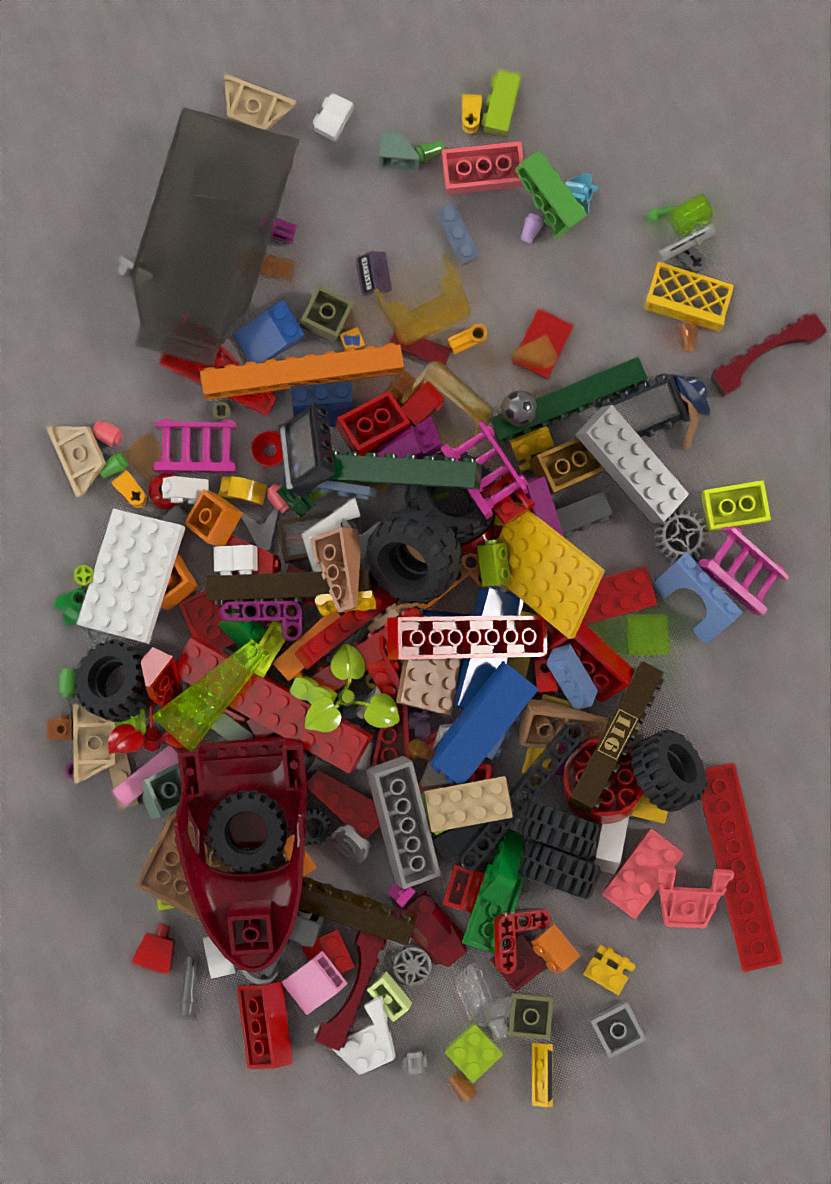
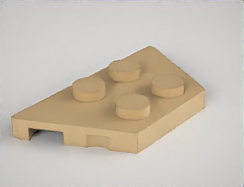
[224,73,296,133]
[46,426,106,498]
[73,704,115,784]

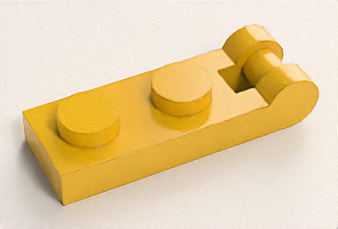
[315,591,376,616]

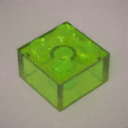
[625,614,670,657]

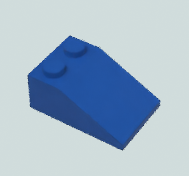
[234,300,305,364]

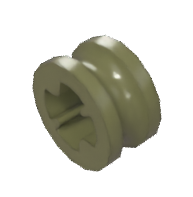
[212,402,231,421]

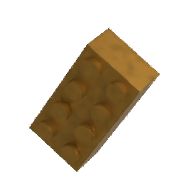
[528,438,606,495]

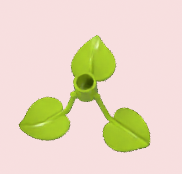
[305,644,399,732]

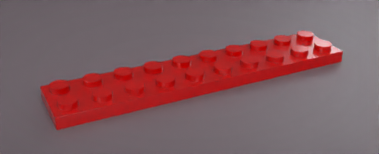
[700,762,783,972]

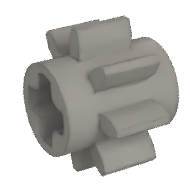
[402,1050,428,1074]

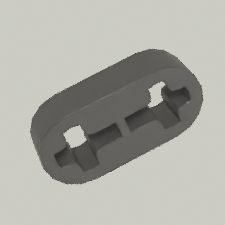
[674,244,706,273]

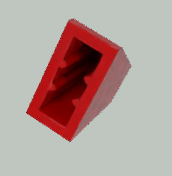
[226,535,281,575]

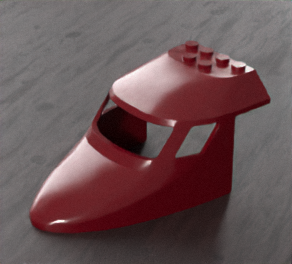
[174,737,307,972]

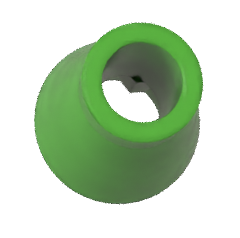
[414,140,445,163]
[100,452,129,479]

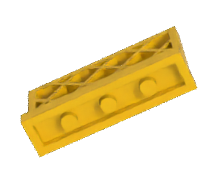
[643,262,734,332]

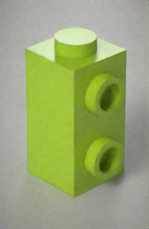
[477,539,511,586]

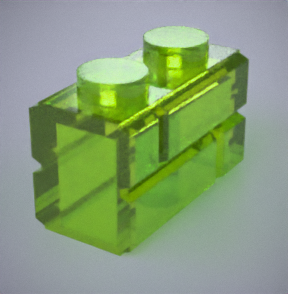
[666,193,714,236]

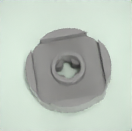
[332,824,371,863]

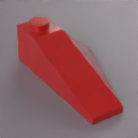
[141,647,184,717]

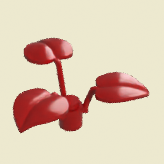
[108,699,203,754]

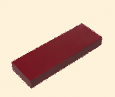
[389,326,452,369]

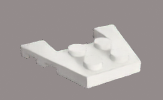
[301,498,370,572]
[313,996,396,1075]

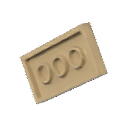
[424,776,513,832]

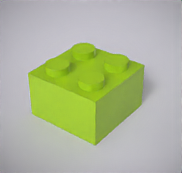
[444,1022,503,1083]

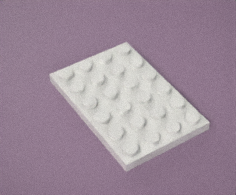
[77,509,185,644]

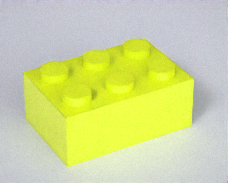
[701,480,771,533]

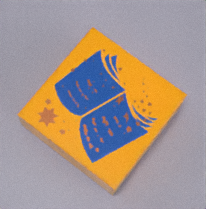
[339,327,365,350]

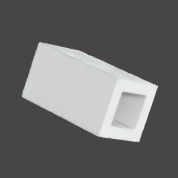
[162,476,208,505]

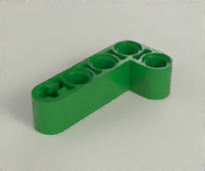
[478,828,525,906]

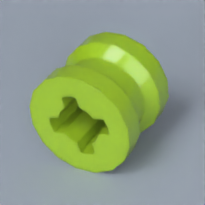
[73,565,94,586]

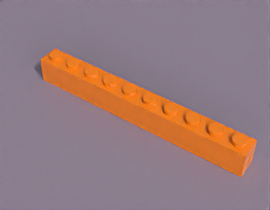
[200,343,404,401]

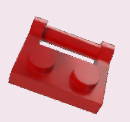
[481,472,535,526]

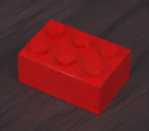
[336,391,410,456]

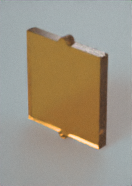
[124,432,172,480]

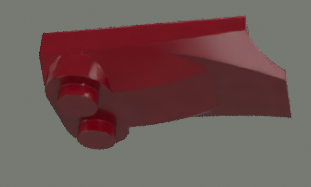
[404,891,467,967]

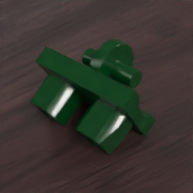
[276,483,316,517]

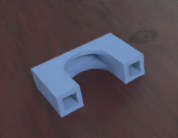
[652,552,743,645]

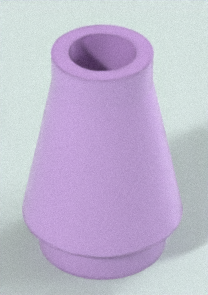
[520,213,544,244]

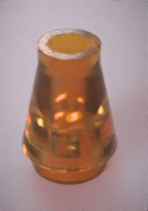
[677,322,697,352]
[407,739,434,760]
[447,1072,477,1103]

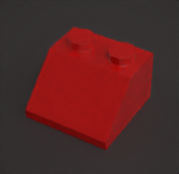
[301,928,355,974]

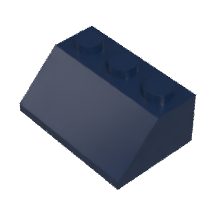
[291,381,354,430]

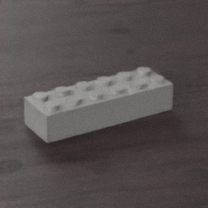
[575,405,689,524]
[366,756,441,889]

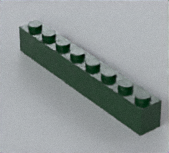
[489,356,648,444]
[327,451,482,490]

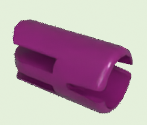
[258,214,298,244]

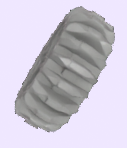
[654,508,709,562]

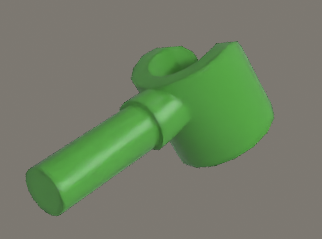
[647,206,674,223]

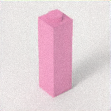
[111,745,180,808]

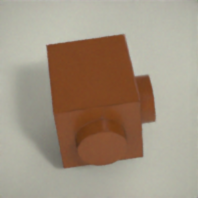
[47,715,73,740]

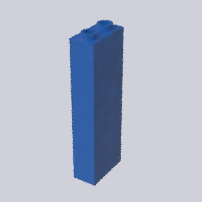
[453,586,523,710]
[426,661,539,785]

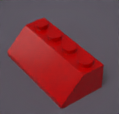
[547,621,634,703]
[237,981,293,1069]

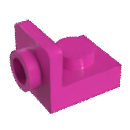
[388,883,416,907]

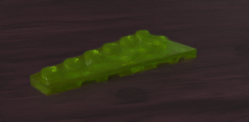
[151,640,269,752]

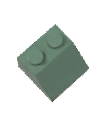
[379,130,419,171]
[143,763,182,819]

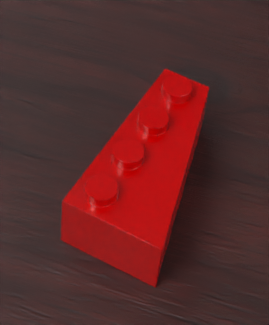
[372,694,412,767]
[307,770,380,839]

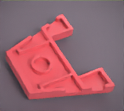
[656,866,735,929]

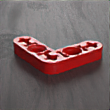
[494,908,551,974]

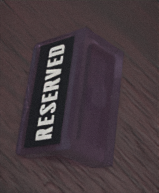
[355,251,392,296]

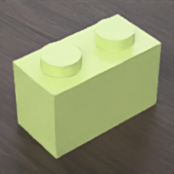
[367,971,412,1022]

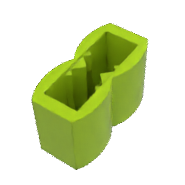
[290,676,337,705]

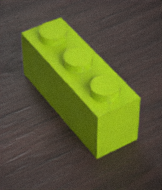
[481,69,521,137]

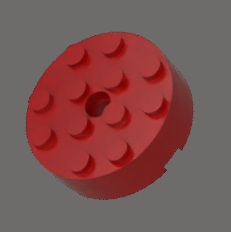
[562,738,643,824]

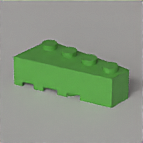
[515,150,587,241]

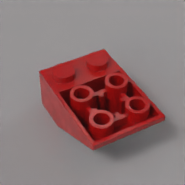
[443,864,485,913]

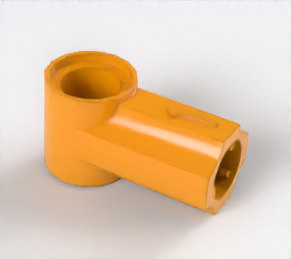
[447,324,487,355]

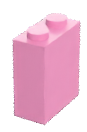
[281,951,348,1015]

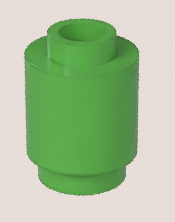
[58,668,77,698]

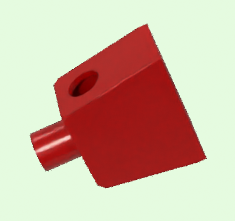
[533,653,558,695]
[131,923,175,975]

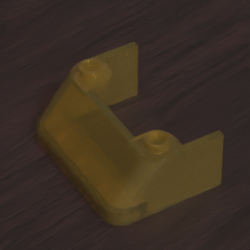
[374,253,470,346]
[401,361,493,441]

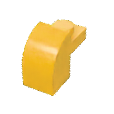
[218,476,267,505]

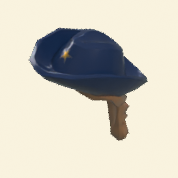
[671,373,711,450]

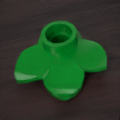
[53,588,87,626]

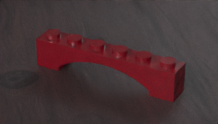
[710,312,827,397]
[314,930,387,1051]

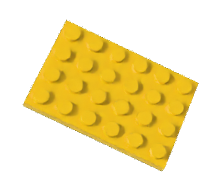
[497,502,605,639]

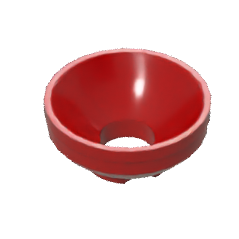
[251,430,283,467]
[148,473,180,510]
[460,525,493,555]

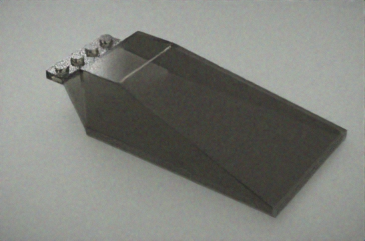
[131,107,299,367]

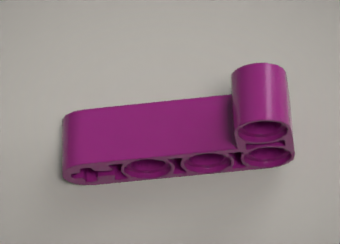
[219,601,302,642]

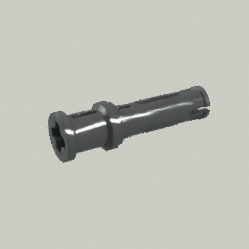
[177,956,199,1020]

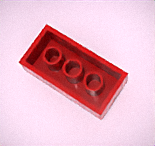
[582,566,658,625]

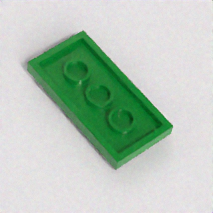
[462,864,526,954]

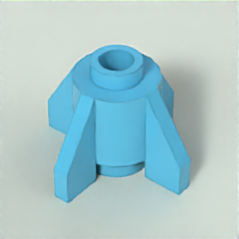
[564,173,598,214]

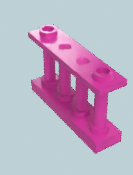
[154,419,238,474]
[441,421,529,519]
[698,526,789,615]

